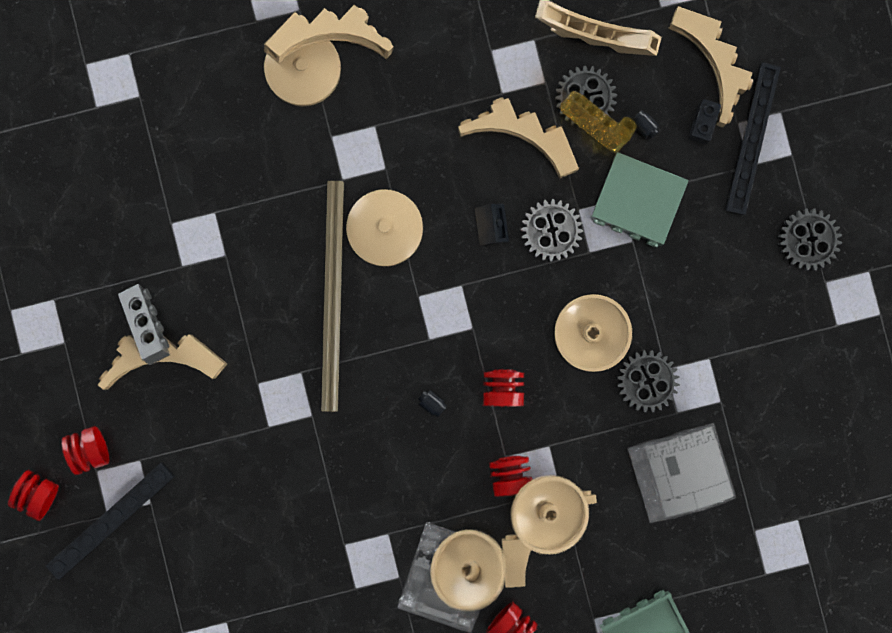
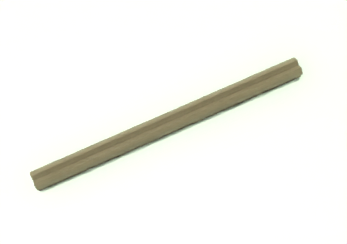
[321,181,344,412]

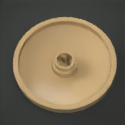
[264,41,341,106]
[346,190,423,266]
[554,294,632,372]
[511,475,589,554]
[431,530,506,611]

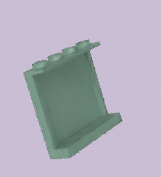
[590,152,689,247]
[599,590,689,633]

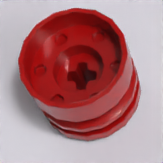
[484,370,524,406]
[62,426,109,475]
[489,455,533,496]
[8,470,59,521]
[486,601,538,633]

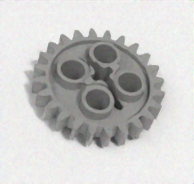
[521,199,583,262]

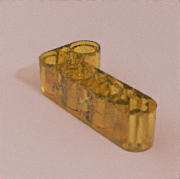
[560,91,636,153]

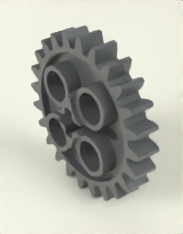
[555,66,617,129]
[778,209,842,271]
[617,350,680,412]

